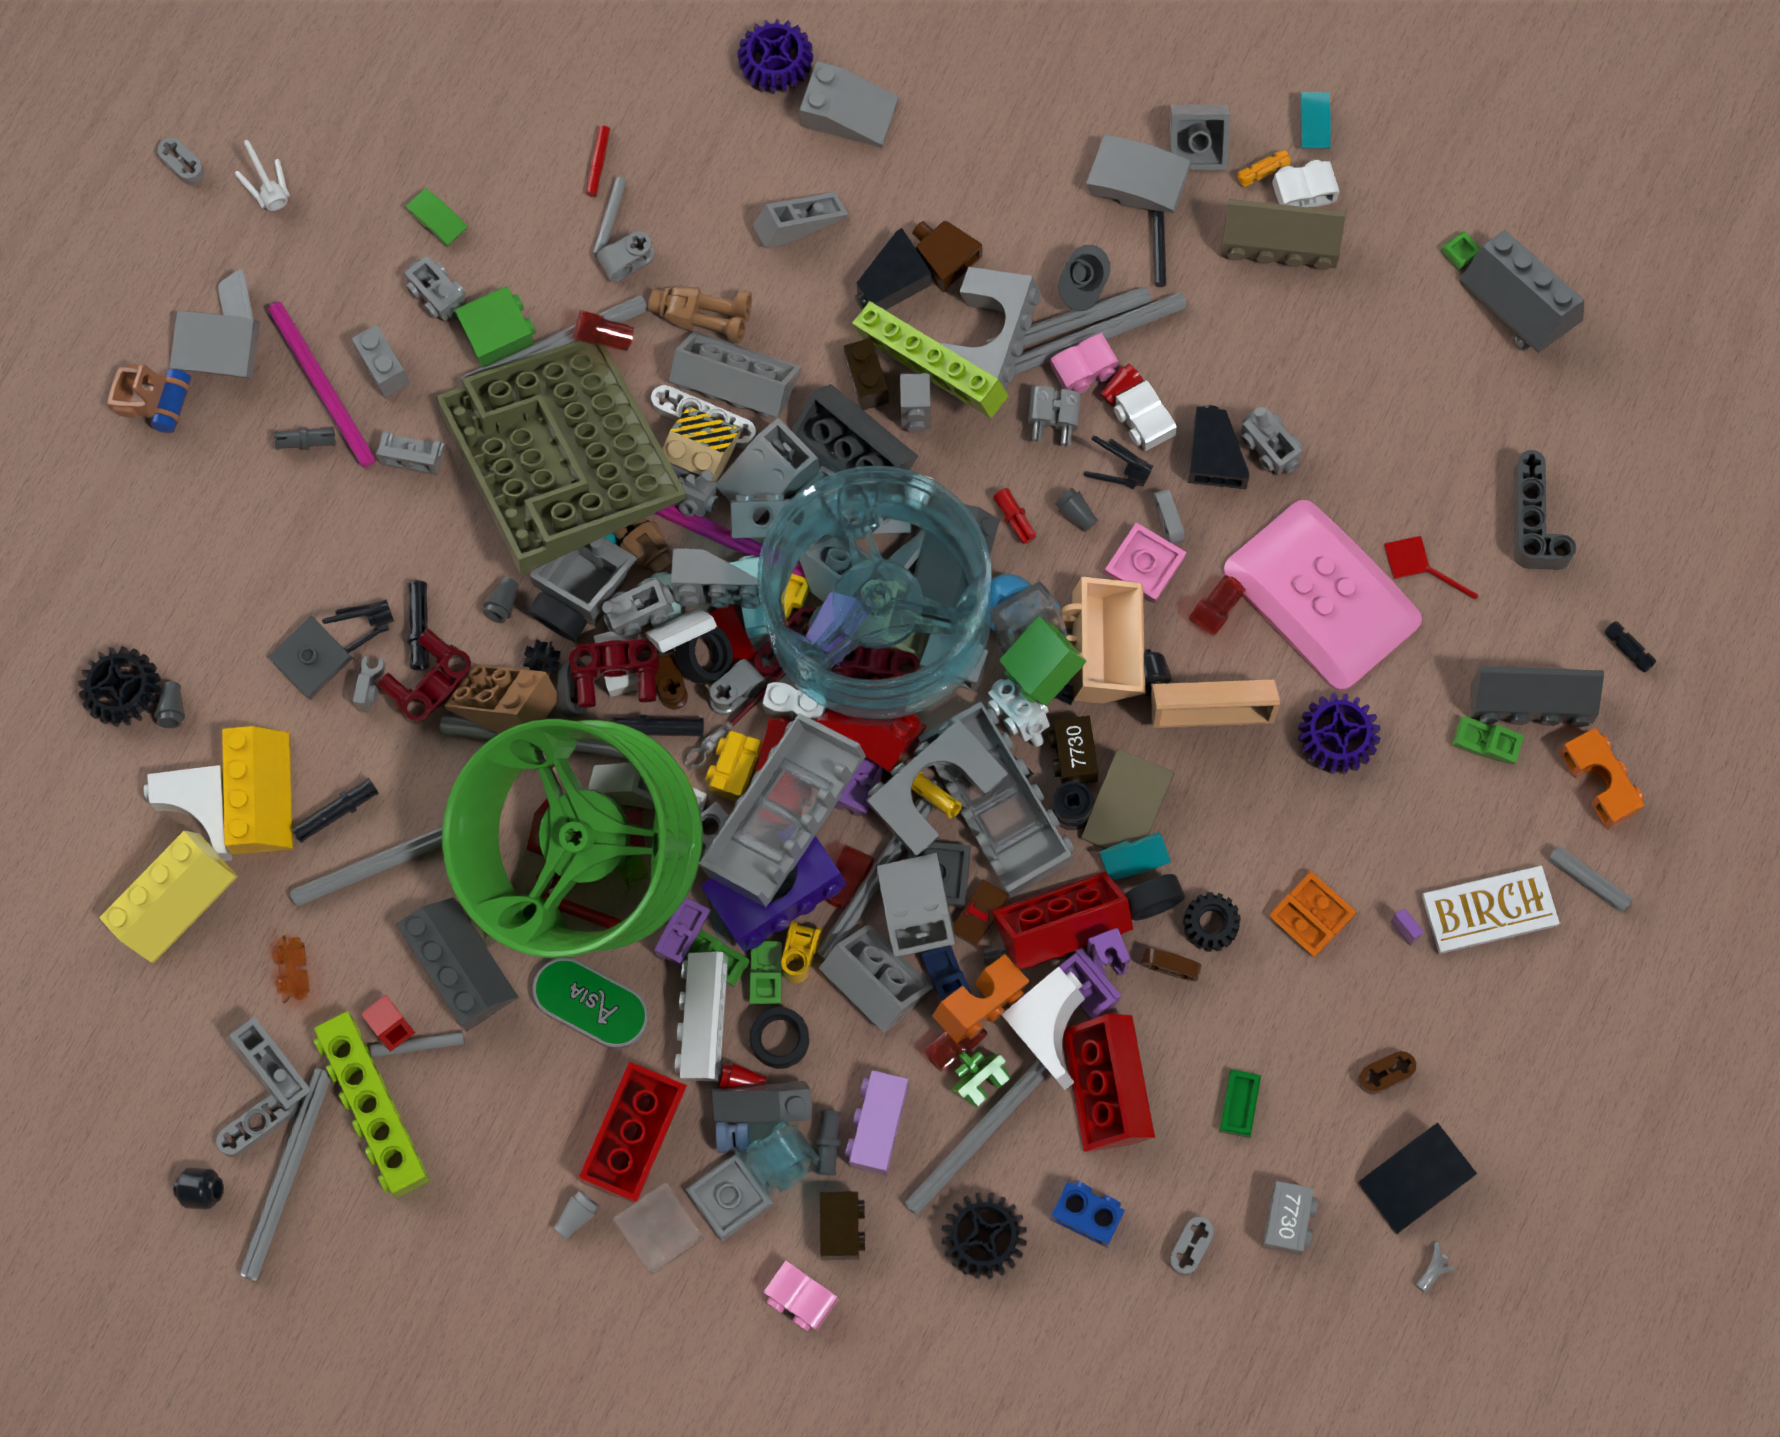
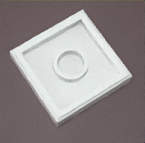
[645,607,717,653]

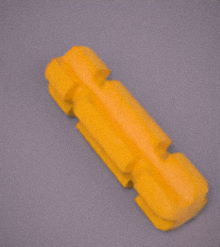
[1237,150,1291,187]

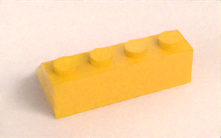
[222,726,293,855]

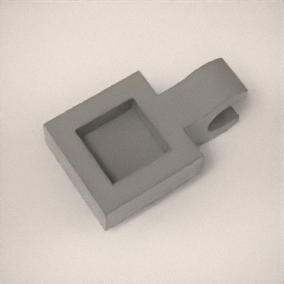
[353,656,386,712]

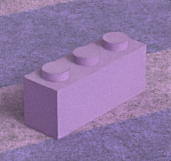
[845,1070,909,1175]

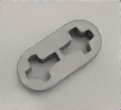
[157,138,205,185]
[1153,489,1185,544]
[1170,1217,1214,1275]

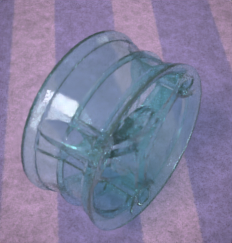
[757,466,992,719]

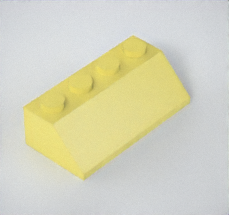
[99,831,238,963]

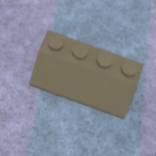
[1221,199,1346,270]

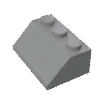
[819,924,934,1033]

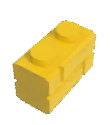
[705,731,763,802]

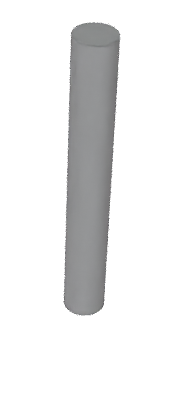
[593,177,627,257]
[370,1032,465,1058]

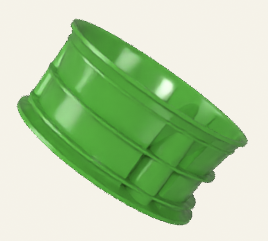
[442,719,703,958]

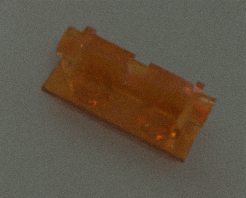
[273,936,310,1003]

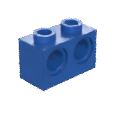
[1050,1181,1125,1248]

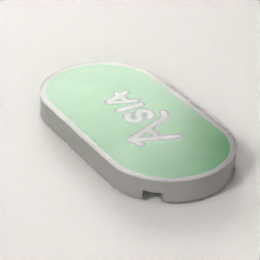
[533,958,649,1049]

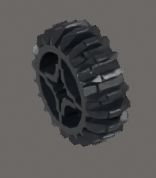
[78,646,161,727]
[942,1193,1027,1279]

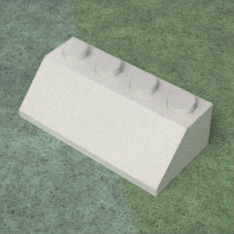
[675,952,728,1082]

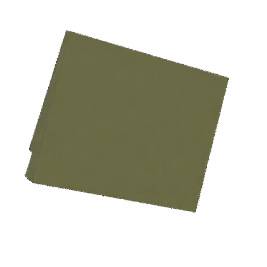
[436,334,687,575]

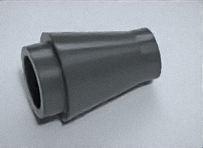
[1055,488,1098,532]
[483,577,519,623]
[154,682,185,729]

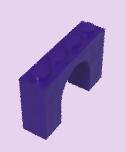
[700,824,847,952]

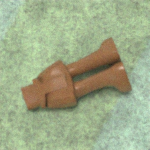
[648,287,752,344]
[613,518,672,574]

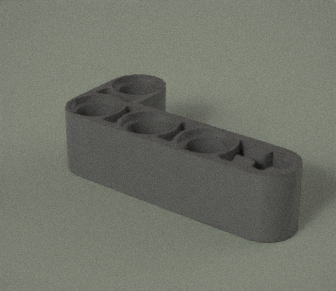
[1514,450,1577,570]

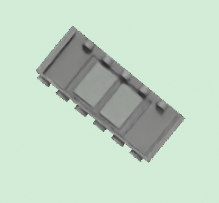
[918,701,1075,898]
[698,713,866,907]

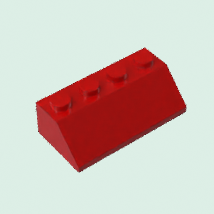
[992,871,1134,970]
[1063,1014,1155,1152]
[578,1061,687,1203]

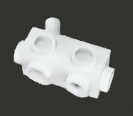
[988,679,1050,747]

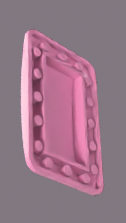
[1224,500,1422,691]

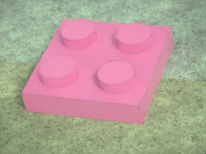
[1104,523,1187,603]

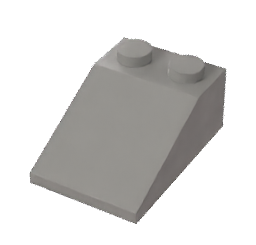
[800,61,899,148]

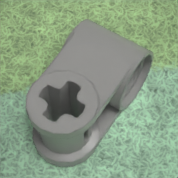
[597,231,654,282]
[710,659,766,715]

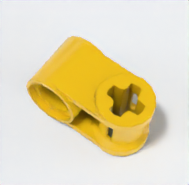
[781,920,822,983]

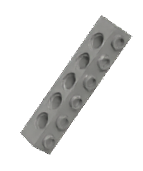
[730,490,911,538]

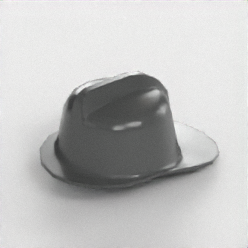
[1058,245,1110,311]

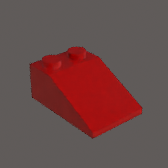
[816,703,927,772]

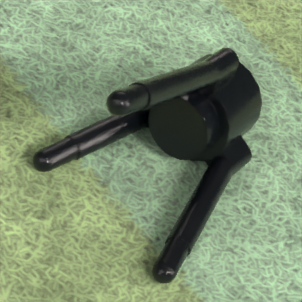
[1084,435,1153,489]
[322,599,394,653]

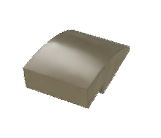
[1081,749,1174,849]

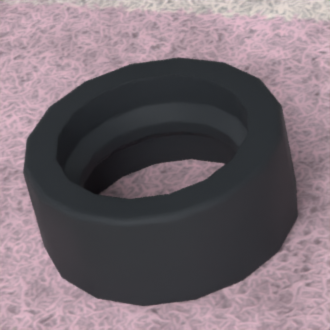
[527,592,588,642]
[675,627,733,683]
[1124,874,1185,921]
[750,1007,809,1069]

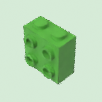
[455,286,536,367]
[999,616,1087,706]

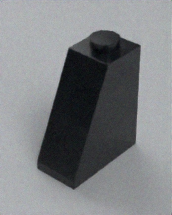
[855,228,931,310]
[1188,405,1250,490]

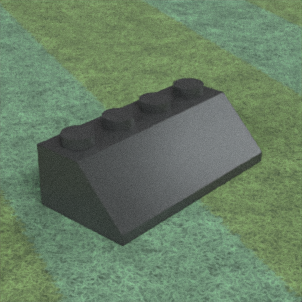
[1460,230,1584,353]
[791,384,918,509]
[905,498,1000,631]
[1471,666,1604,727]
[396,897,519,1032]

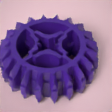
[737,18,814,94]
[1298,693,1381,774]

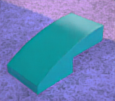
[1300,92,1331,149]
[1099,832,1171,880]

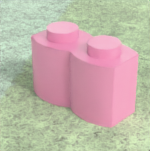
[1050,333,1119,394]
[764,1260,839,1332]

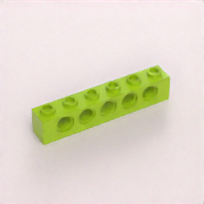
[852,301,1009,419]
[313,1011,431,1198]

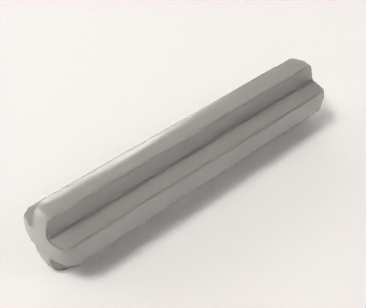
[1549,846,1632,912]

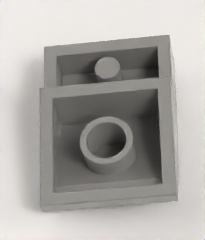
[1086,135,1192,213]
[170,311,260,379]

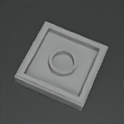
[685,1152,774,1242]

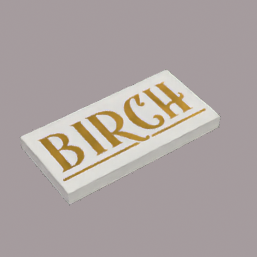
[1422,866,1560,954]

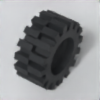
[1183,892,1241,952]

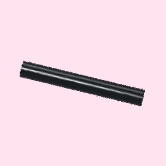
[1153,210,1166,287]

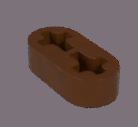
[1141,948,1201,981]
[1358,1051,1416,1095]

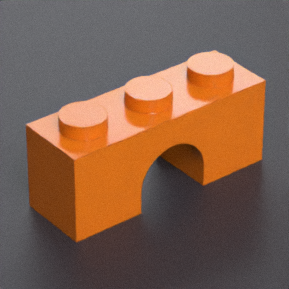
[1559,728,1645,830]
[932,954,1030,1043]

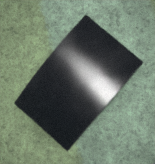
[1358,1122,1477,1235]

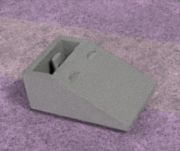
[717,418,819,523]
[671,548,766,609]
[877,853,956,957]

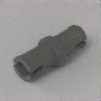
[274,427,336,450]
[816,1110,841,1176]

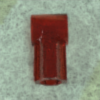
[572,310,634,351]
[1189,575,1246,637]
[825,845,874,909]
[924,1028,988,1072]

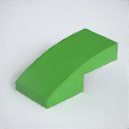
[405,188,468,247]
[1452,716,1524,764]
[686,930,751,987]
[750,941,783,1004]

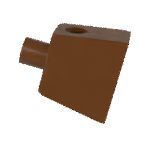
[912,221,982,292]

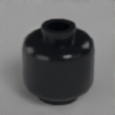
[1143,649,1171,696]
[174,1168,224,1209]

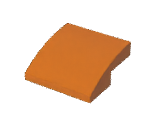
[1269,871,1358,958]

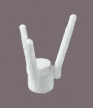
[235,140,290,211]

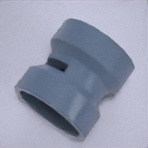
[716,1122,750,1153]

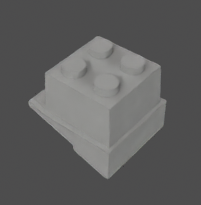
[530,537,637,626]

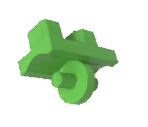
[951,1051,1010,1107]

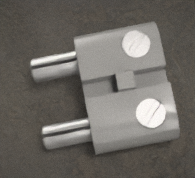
[1028,386,1081,447]

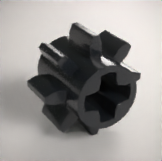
[523,639,561,675]

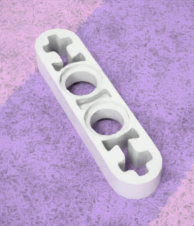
[651,385,756,449]

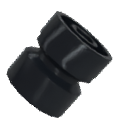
[1052,781,1093,830]

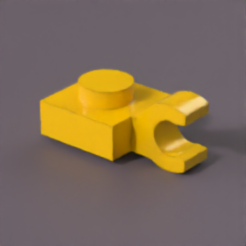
[772,571,810,627]

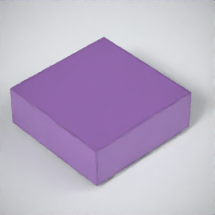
[1391,908,1423,946]

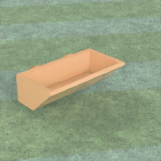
[1057,577,1145,704]
[1151,680,1280,728]

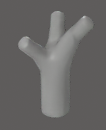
[1416,1242,1454,1293]

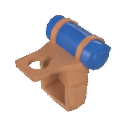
[107,364,191,433]

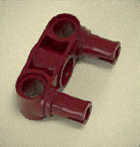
[376,629,471,724]
[569,639,660,708]
[829,640,919,711]

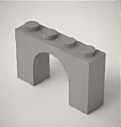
[941,266,1041,390]
[867,719,1008,857]

